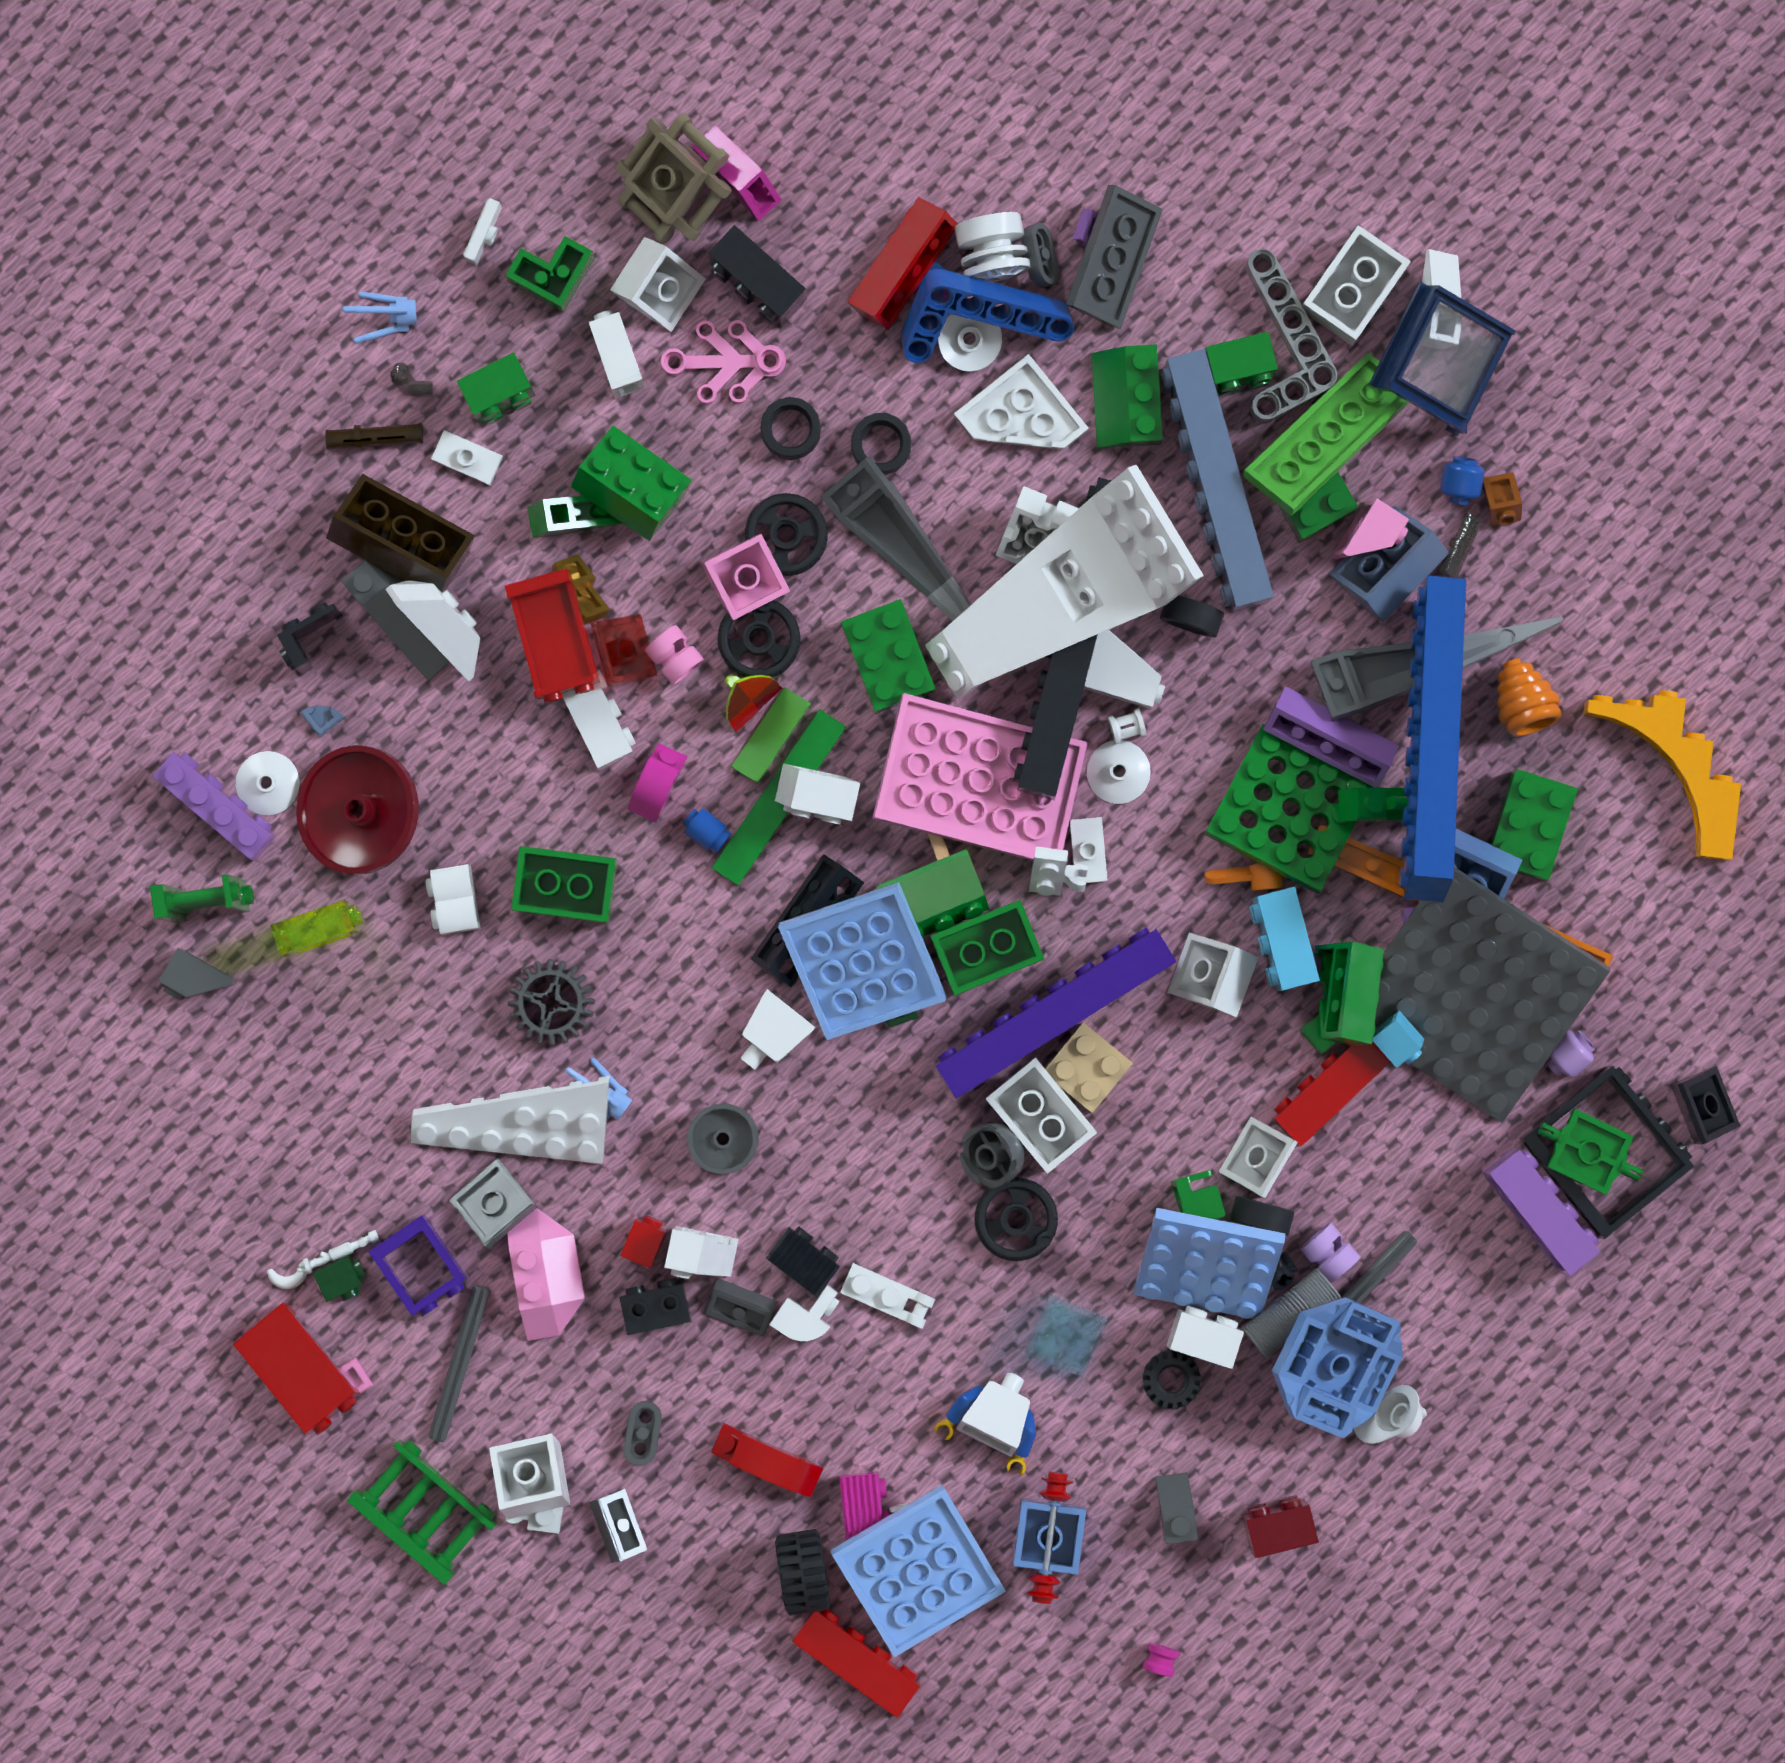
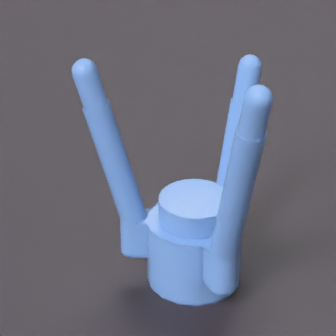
[342,292,417,344]
[565,1058,632,1121]

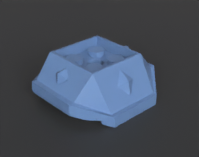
[1272,1297,1403,1438]

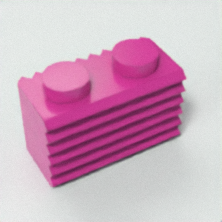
[839,1471,889,1541]

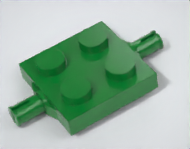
[1538,1109,1643,1195]

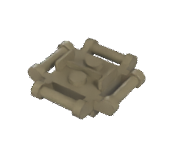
[615,113,732,244]

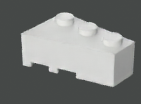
[665,1226,738,1279]

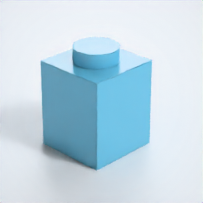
[1372,1010,1424,1068]

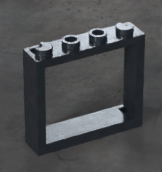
[1519,1066,1694,1239]

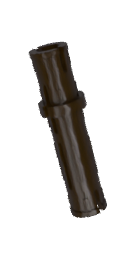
[325,423,423,451]

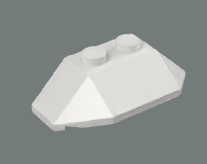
[386,580,480,681]

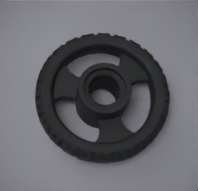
[745,493,828,576]
[717,600,801,678]
[974,1177,1058,1261]

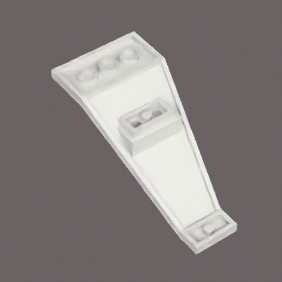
[925,465,1204,700]

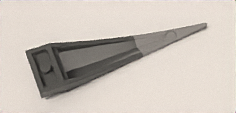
[821,456,1011,675]
[1310,617,1563,722]

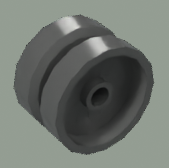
[687,1103,759,1175]

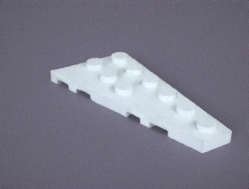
[411,1076,610,1164]

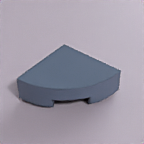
[300,706,345,738]

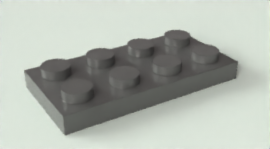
[1066,185,1163,329]

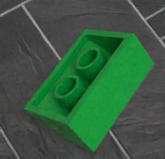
[1091,344,1163,448]
[877,849,989,938]

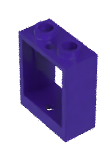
[369,1214,468,1317]

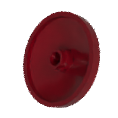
[296,745,419,875]

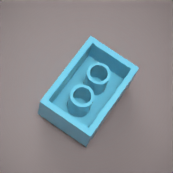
[1249,887,1320,992]

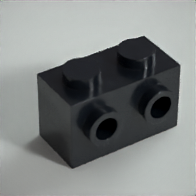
[619,1278,692,1335]

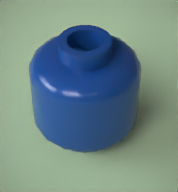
[1440,456,1485,505]

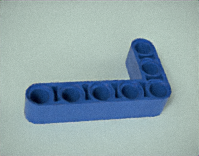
[900,269,1074,363]

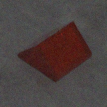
[590,614,658,689]

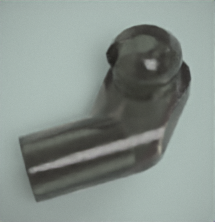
[390,362,434,397]

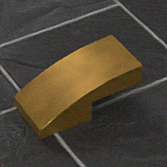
[552,554,610,625]

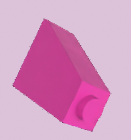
[692,125,782,221]

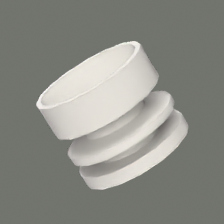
[954,212,1031,282]

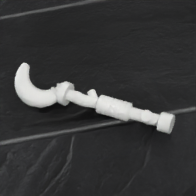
[267,1229,381,1289]

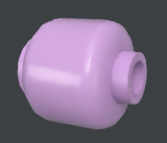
[1546,1030,1595,1077]

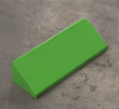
[731,687,811,784]

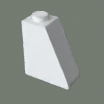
[589,310,645,399]
[1084,630,1165,709]

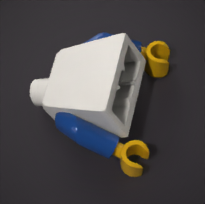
[934,1373,1036,1475]

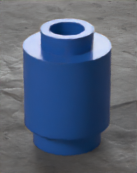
[683,808,732,854]

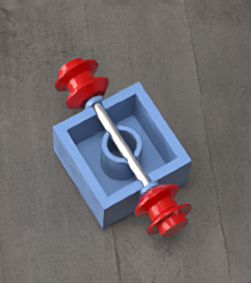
[1013,1471,1086,1604]

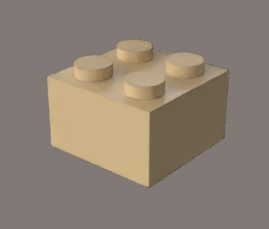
[1045,1022,1133,1113]

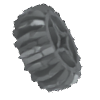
[508,959,595,1046]

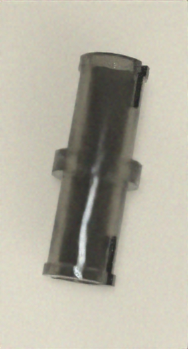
[1439,513,1484,578]

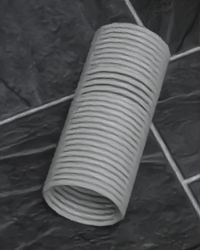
[1242,1268,1341,1359]

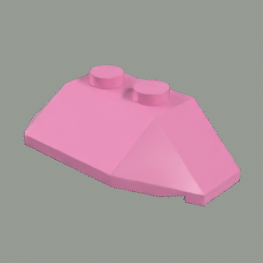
[507,1208,585,1341]

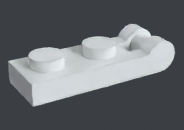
[840,1263,936,1329]

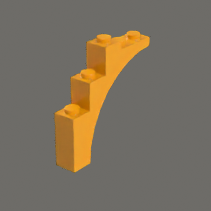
[1583,690,1741,861]

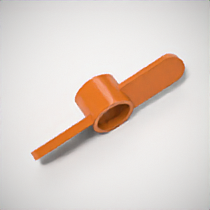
[1205,864,1286,891]

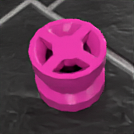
[1142,1642,1180,1677]

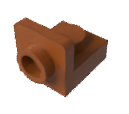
[1482,472,1522,526]

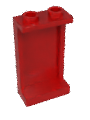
[504,568,601,703]
[233,1302,360,1435]

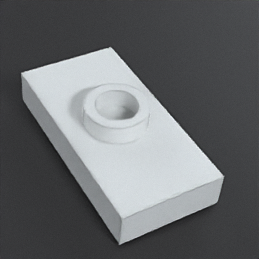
[463,198,502,266]
[431,430,503,486]
[1070,817,1107,883]

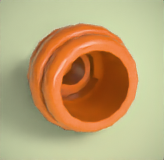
[1497,658,1562,737]

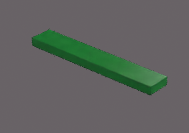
[712,709,846,886]

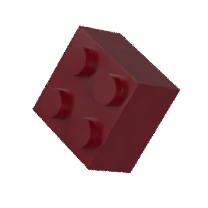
[1241,1495,1319,1558]

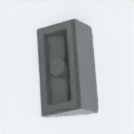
[704,1278,778,1337]
[589,1489,647,1563]

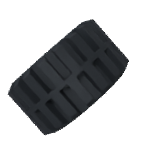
[775,1529,830,1616]

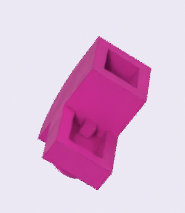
[627,743,688,823]

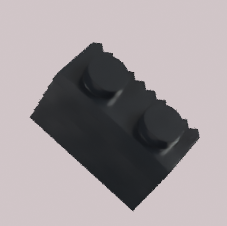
[766,1226,840,1297]

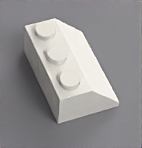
[986,1057,1097,1174]

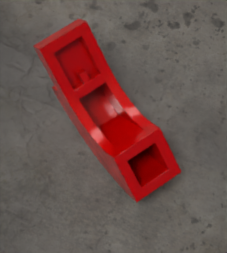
[711,1423,823,1497]

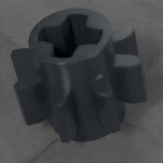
[1271,1251,1297,1290]

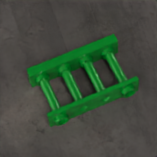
[150,874,254,923]
[346,1439,497,1585]

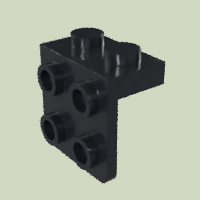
[277,602,342,674]

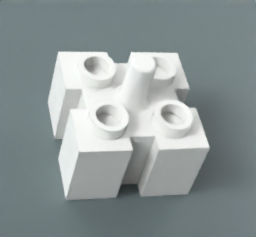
[996,486,1079,564]

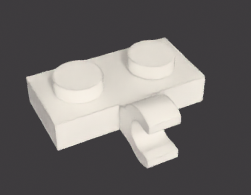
[1029,847,1088,896]

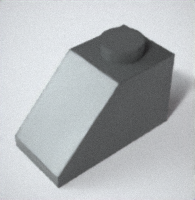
[158,948,237,1000]
[1155,1472,1198,1544]

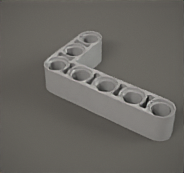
[1246,249,1337,424]

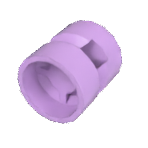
[1299,1222,1361,1283]

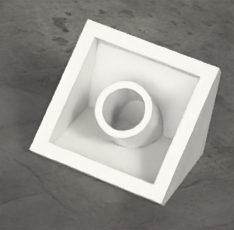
[1219,1117,1298,1198]

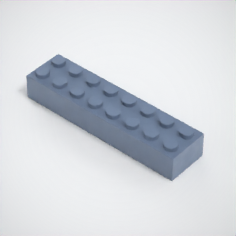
[1160,348,1274,613]

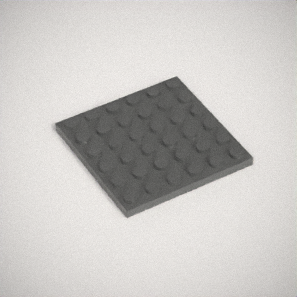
[1375,867,1611,1123]

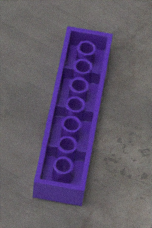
[935,927,1177,1099]

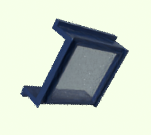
[1369,282,1516,436]

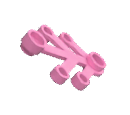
[661,320,786,404]

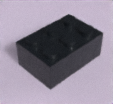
[708,225,807,327]

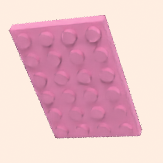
[872,693,1087,861]

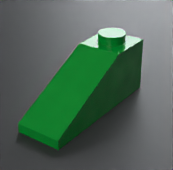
[527,495,623,538]

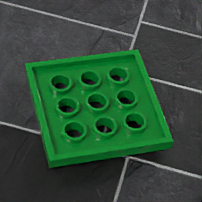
[1204,724,1374,895]

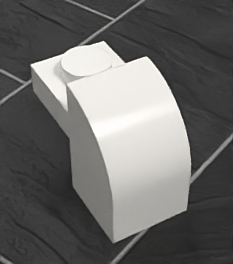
[769,1284,839,1341]

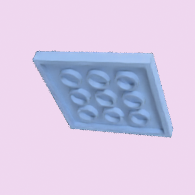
[778,882,947,1040]
[1133,1208,1285,1319]
[830,1485,1006,1657]

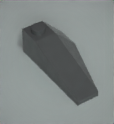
[341,560,450,681]

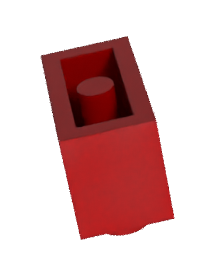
[620,1215,668,1268]

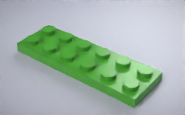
[1243,352,1409,516]

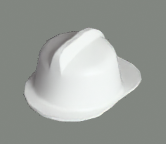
[1354,1385,1427,1444]

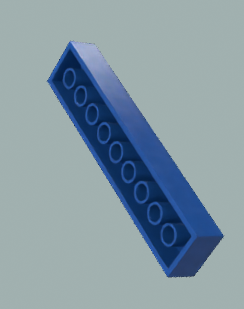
[1399,576,1466,903]

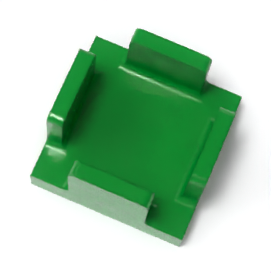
[1170,1169,1225,1219]

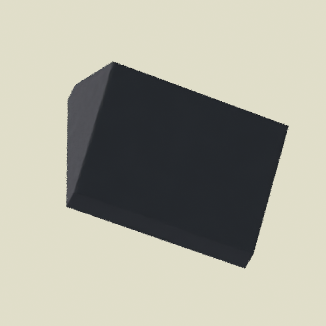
[1670,1066,1740,1145]

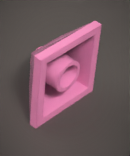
[1331,498,1409,559]
[701,534,790,620]

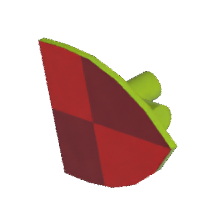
[724,674,782,732]

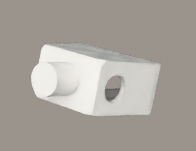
[741,989,816,1070]

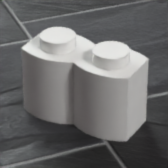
[426,864,481,935]

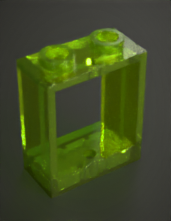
[270,900,364,957]

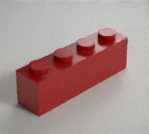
[848,197,958,330]
[1272,1041,1391,1147]
[792,1609,920,1718]

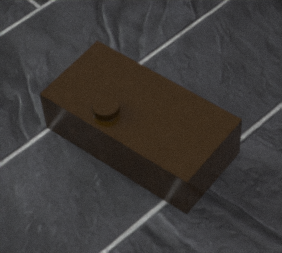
[326,474,475,593]

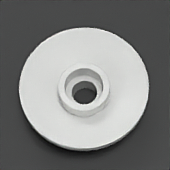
[938,314,1002,371]
[1087,740,1150,804]
[236,751,300,815]

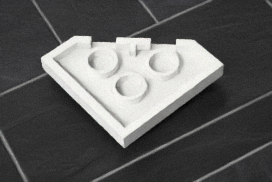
[954,354,1089,450]

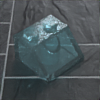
[1024,1293,1108,1377]

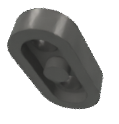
[1022,222,1060,288]
[624,1401,662,1466]

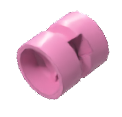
[644,625,704,685]

